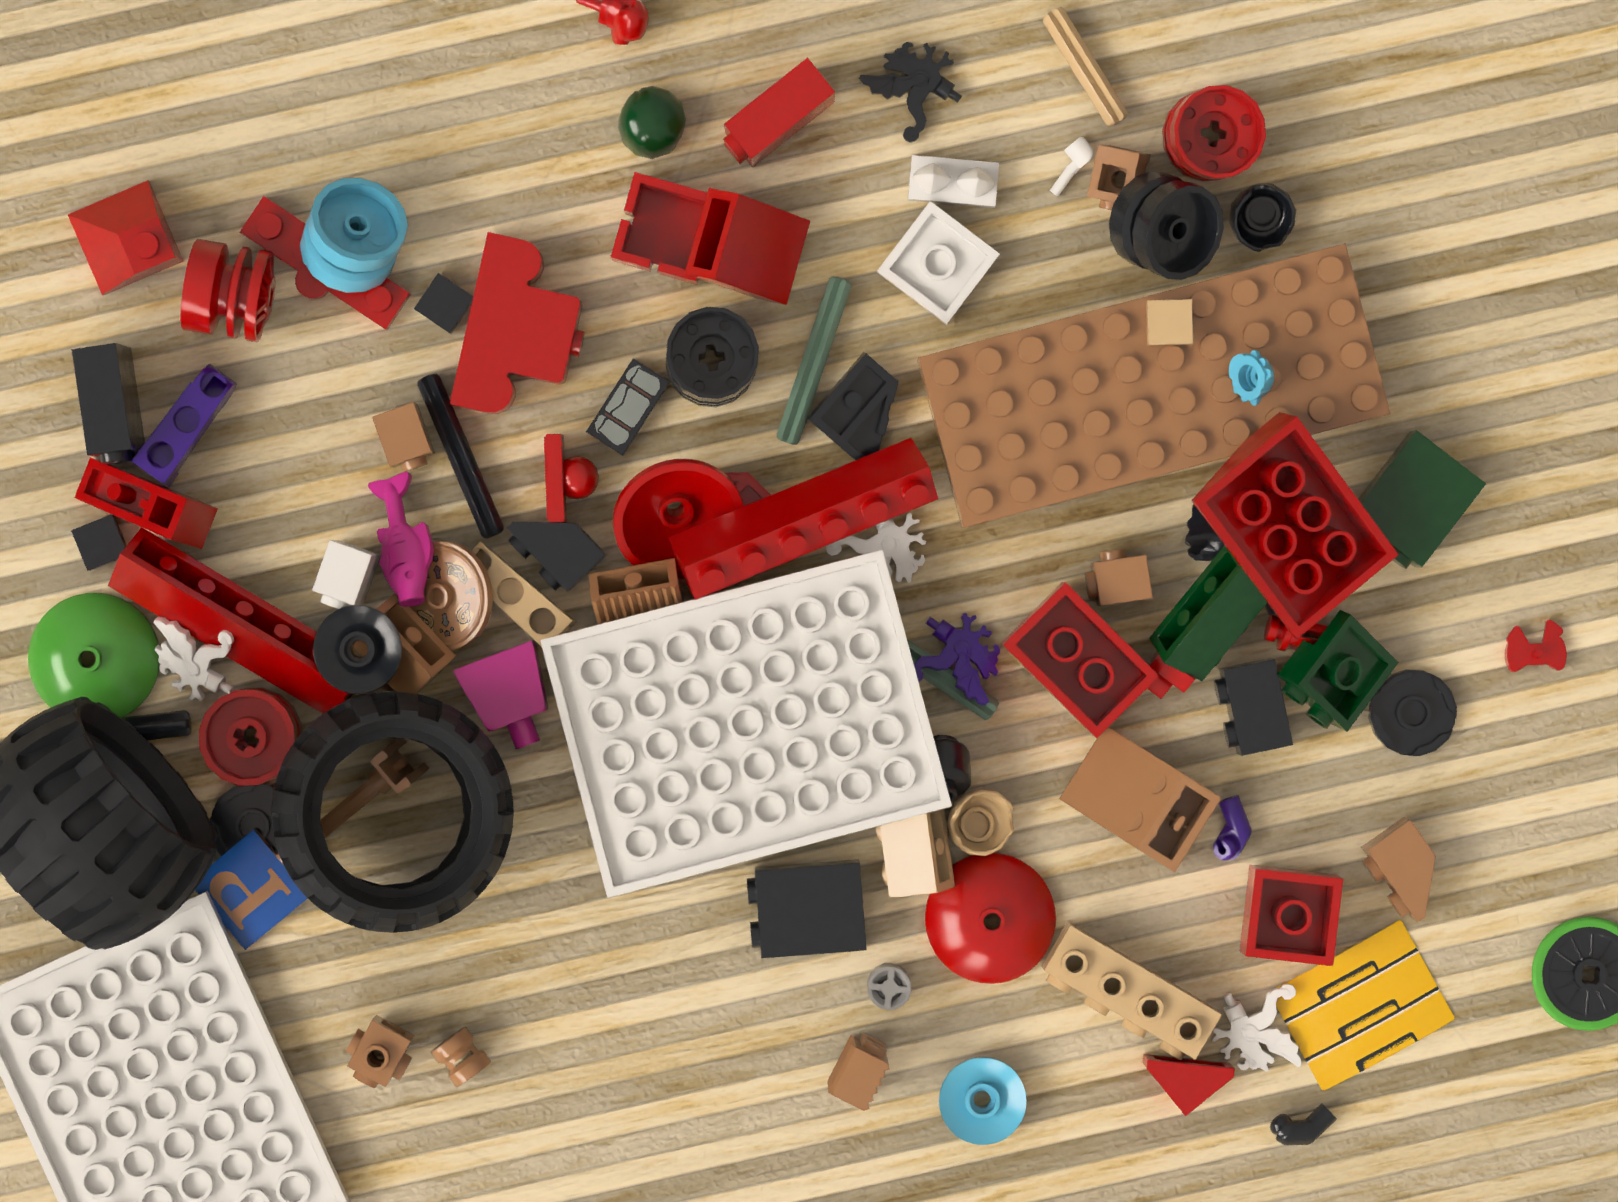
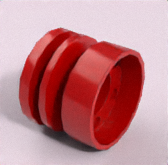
[1162,85,1266,181]
[180,239,276,343]

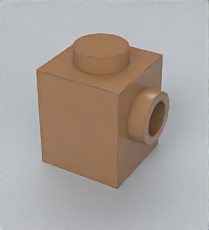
[1085,549,1153,606]

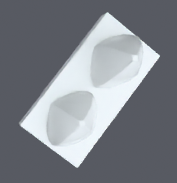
[908,155,999,208]

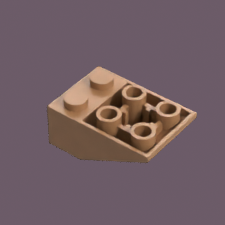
[1059,727,1221,872]

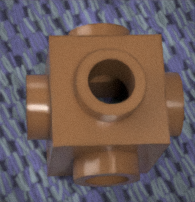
[346,1015,415,1088]

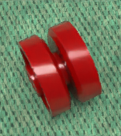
[199,688,302,786]

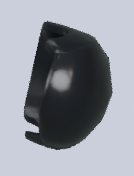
[1229,183,1296,252]

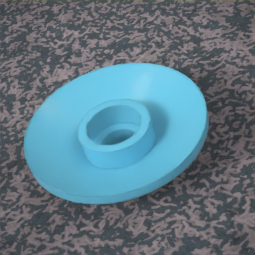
[939,1057,1027,1145]

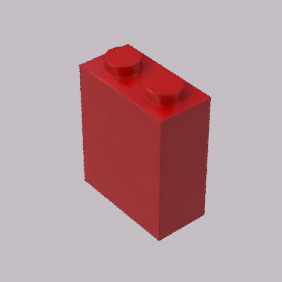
[723,57,835,168]
[685,188,810,305]

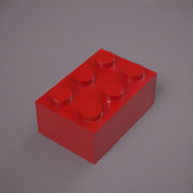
[1000,582,1159,738]

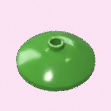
[28,593,160,718]

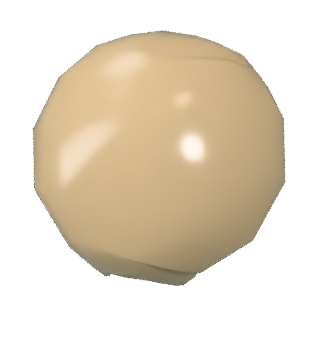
[948,789,1014,856]

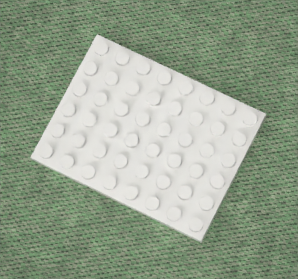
[540,550,952,898]
[0,891,350,1202]

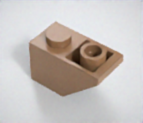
[1361,817,1436,922]

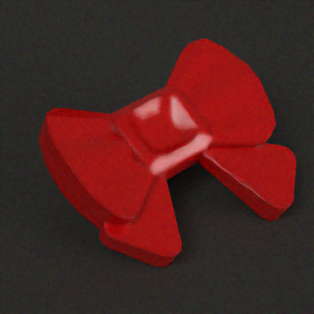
[1505,620,1567,672]

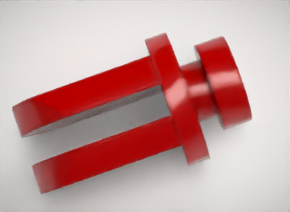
[1264,615,1328,652]

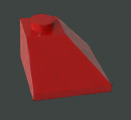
[68,180,184,296]

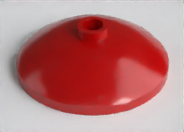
[613,459,744,579]
[925,853,1056,984]

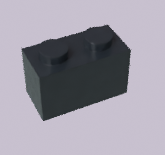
[1214,658,1293,756]

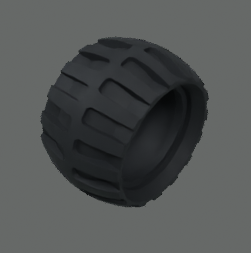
[271,691,514,933]
[0,697,219,950]

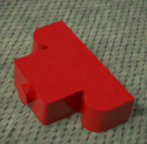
[450,232,585,414]

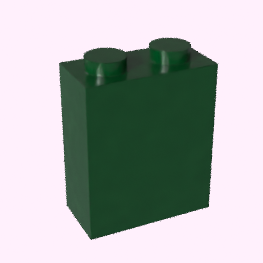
[1358,430,1486,569]

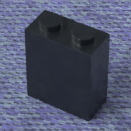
[71,343,145,464]
[747,859,867,958]

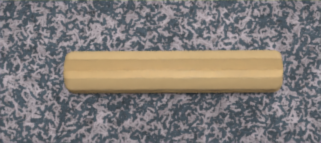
[1043,7,1128,127]

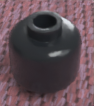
[933,735,971,802]

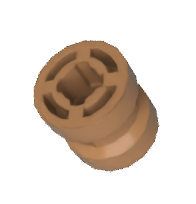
[430,1026,491,1087]

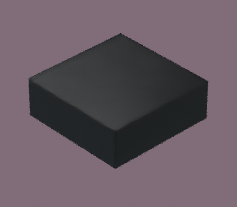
[414,273,473,334]
[71,514,127,571]

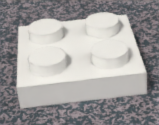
[877,201,1000,325]

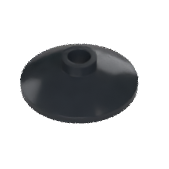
[313,605,402,694]

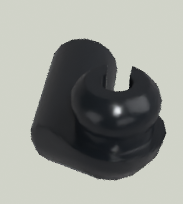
[1270,1103,1337,1145]

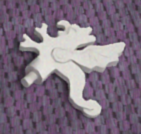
[826,513,926,583]
[153,616,234,701]
[1212,983,1301,1072]

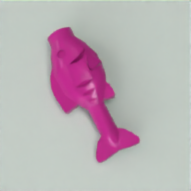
[368,472,434,607]

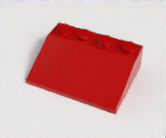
[1191,412,1399,639]

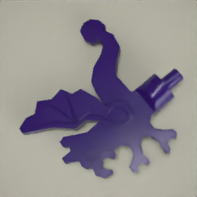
[914,613,1000,706]

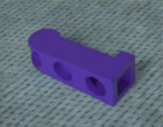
[132,364,237,488]

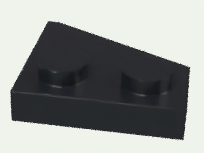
[807,352,899,460]

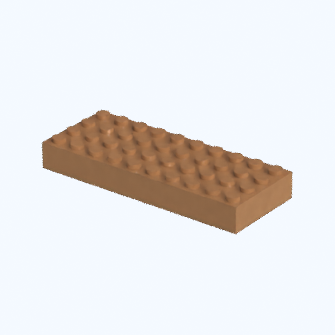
[917,243,1391,528]

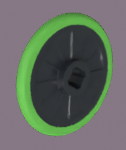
[1532,917,1618,1031]

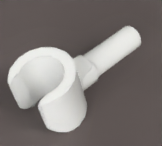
[1049,137,1094,196]

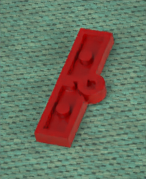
[240,196,411,330]

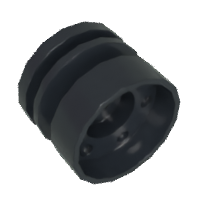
[666,307,759,408]

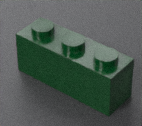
[1149,545,1267,681]

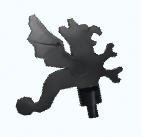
[859,42,962,143]

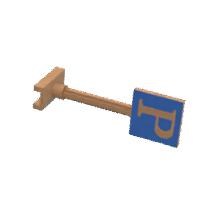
[195,738,430,950]

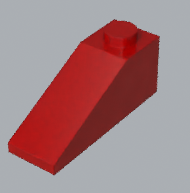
[74,457,218,549]

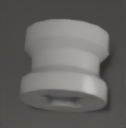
[867,963,911,1010]

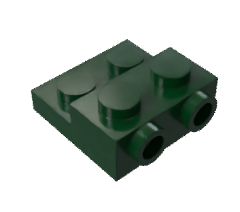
[1278,610,1399,732]

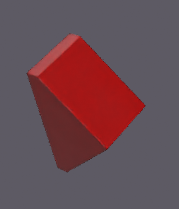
[1143,1054,1235,1116]

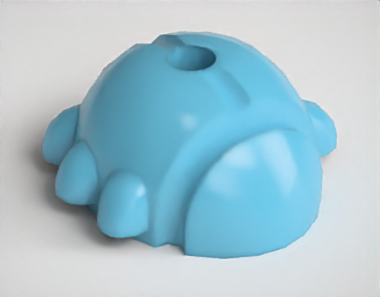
[1229,350,1274,406]

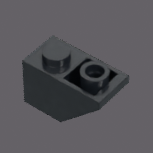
[507,522,607,592]

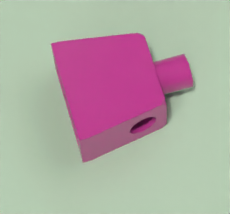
[453,640,549,749]

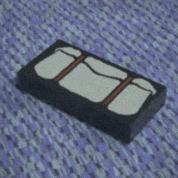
[586,358,670,456]

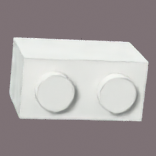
[312,540,381,609]

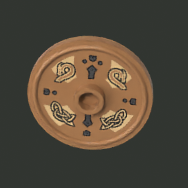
[410,541,493,650]

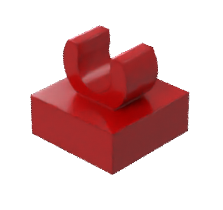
[1147,651,1195,699]

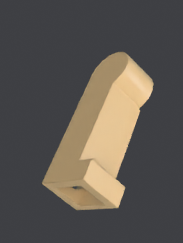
[471,541,577,647]

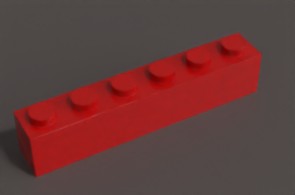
[669,438,938,600]
[108,527,358,714]

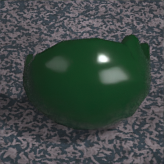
[618,86,686,159]

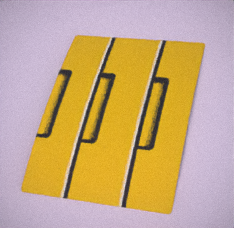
[1270,920,1454,1091]

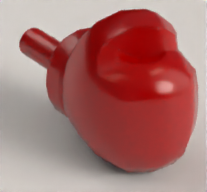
[576,0,649,45]

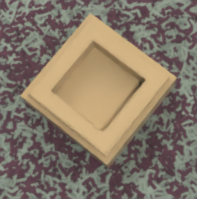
[1146,299,1193,346]

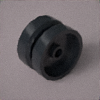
[1109,171,1224,280]

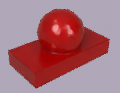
[544,434,599,523]

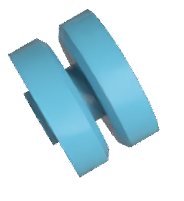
[300,178,408,293]

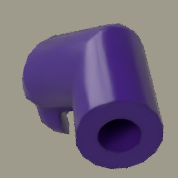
[1213,795,1252,861]

